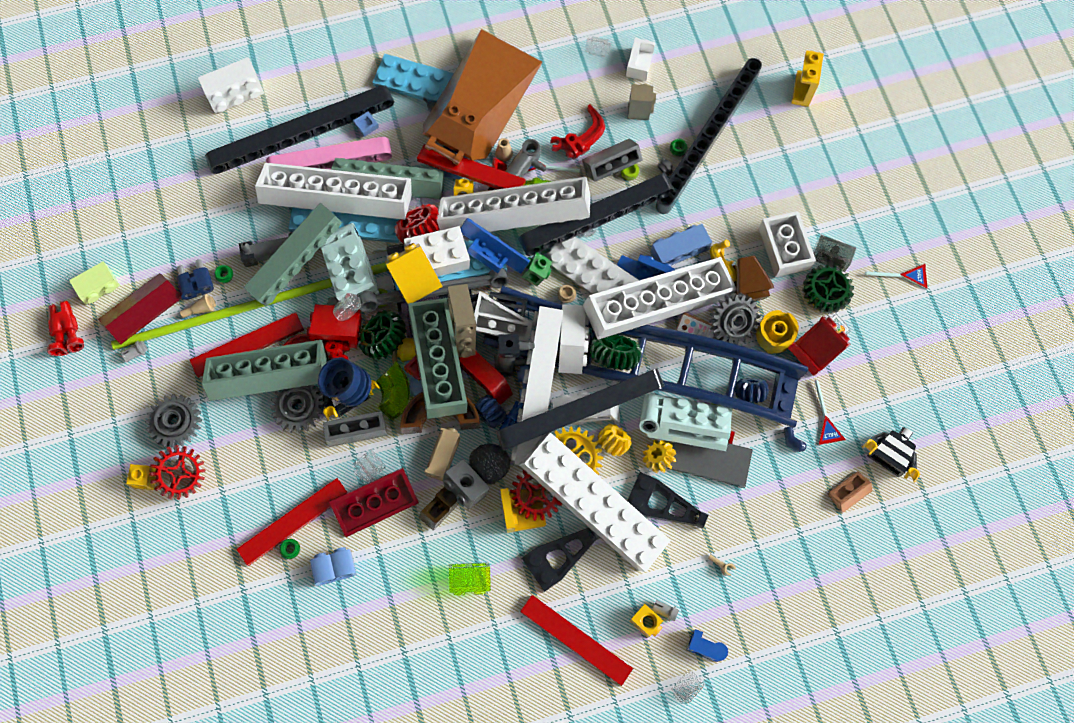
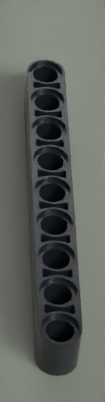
[518,173,675,256]
[495,368,665,450]

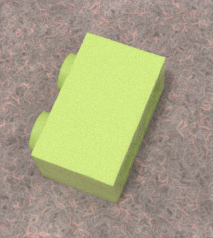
[69,261,120,305]

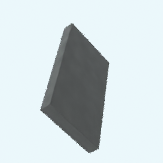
[668,442,753,488]

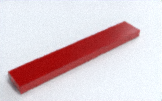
[417,144,526,190]
[190,312,304,378]
[236,478,348,566]
[520,595,634,686]

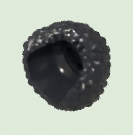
[468,443,511,485]

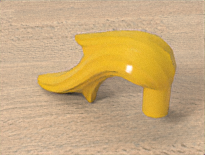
[709,240,736,282]

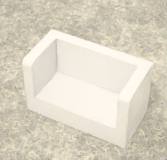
[626,38,655,81]

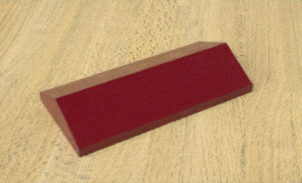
[98,273,182,345]
[329,467,419,537]

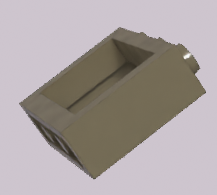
[448,284,476,358]

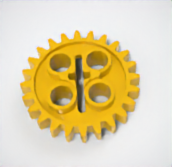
[555,426,604,475]

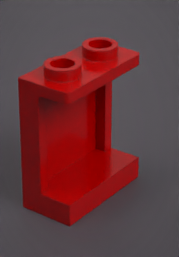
[307,304,362,348]
[788,316,851,376]

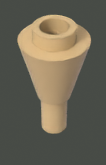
[180,294,216,318]

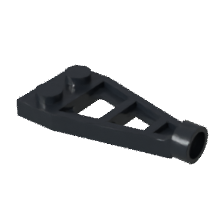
[627,472,709,529]
[522,527,601,593]

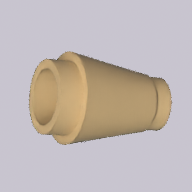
[495,138,513,162]

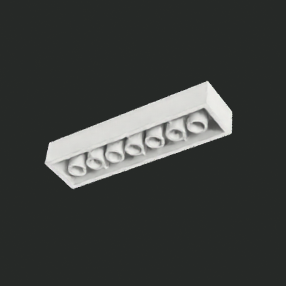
[255,163,412,220]
[437,177,590,235]
[583,257,736,339]
[511,306,563,467]
[519,432,671,572]

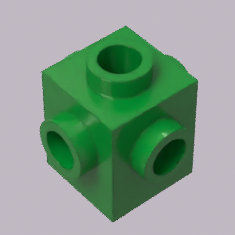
[522,252,552,286]

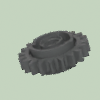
[709,293,761,345]
[270,384,324,433]
[145,394,202,448]

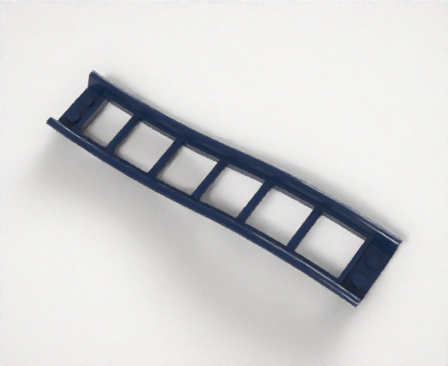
[483,285,808,428]

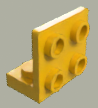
[500,488,546,533]

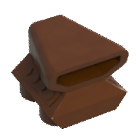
[733,256,774,301]

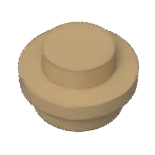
[557,285,576,303]

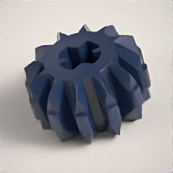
[735,378,769,403]
[475,395,506,428]

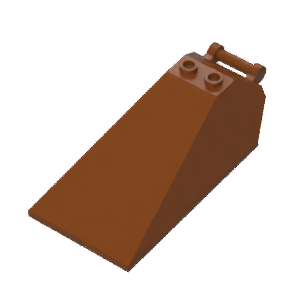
[423,29,542,166]

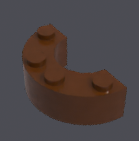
[400,392,480,434]

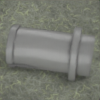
[121,341,148,362]
[652,600,679,622]

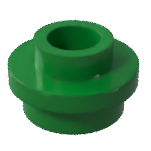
[670,139,688,156]
[214,265,234,283]
[280,539,300,559]

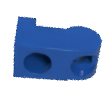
[686,629,728,662]

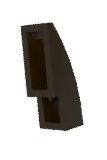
[419,483,468,531]

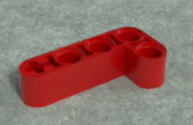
[458,351,513,405]

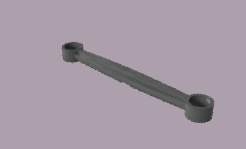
[357,268,509,313]

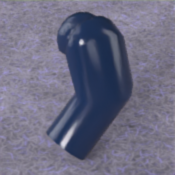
[784,427,807,452]

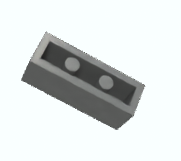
[582,138,643,182]
[323,411,388,447]

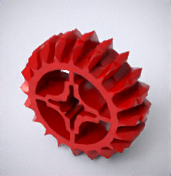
[394,204,439,244]
[149,445,206,500]
[510,470,562,521]

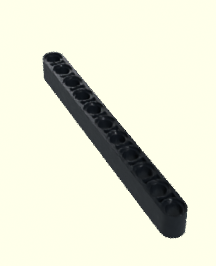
[656,58,762,214]
[205,85,395,174]

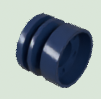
[318,357,372,407]

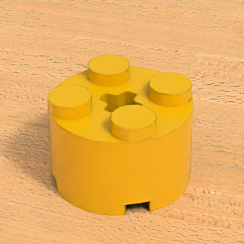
[756,310,799,354]

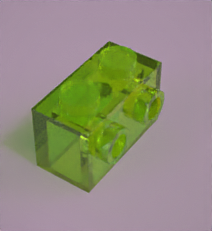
[448,562,491,596]

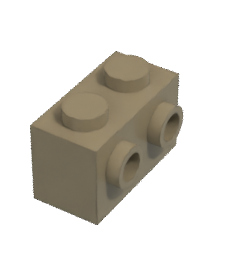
[628,84,656,120]

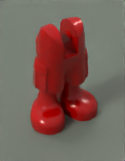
[47,301,84,356]

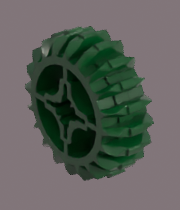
[802,264,854,314]
[357,310,407,360]
[589,334,642,371]

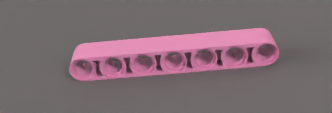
[266,137,392,170]

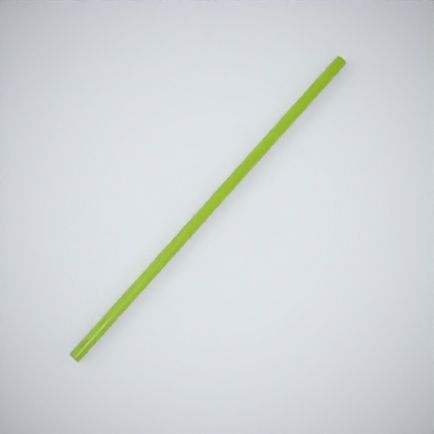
[111,262,389,350]

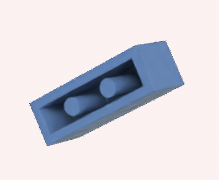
[651,224,712,266]

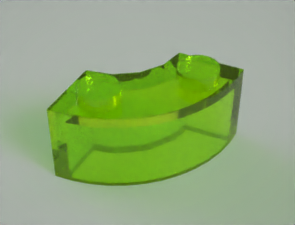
[375,362,410,421]

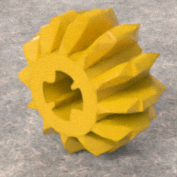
[597,424,632,457]
[642,440,676,473]

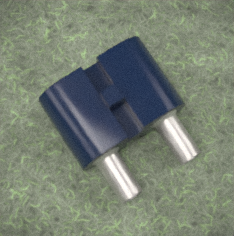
[176,259,214,300]

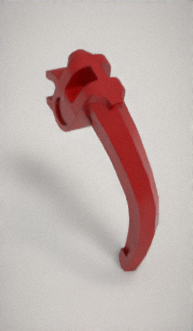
[550,104,606,160]
[283,333,351,360]

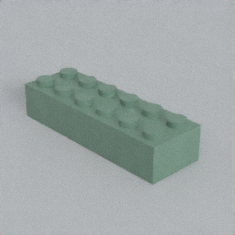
[408,298,467,419]
[202,340,327,401]

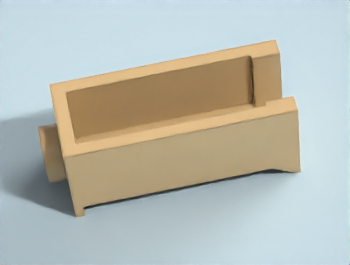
[424,427,461,481]

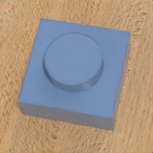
[353,112,379,137]

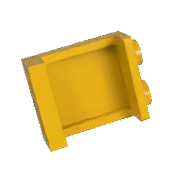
[791,50,824,107]
[385,243,443,303]

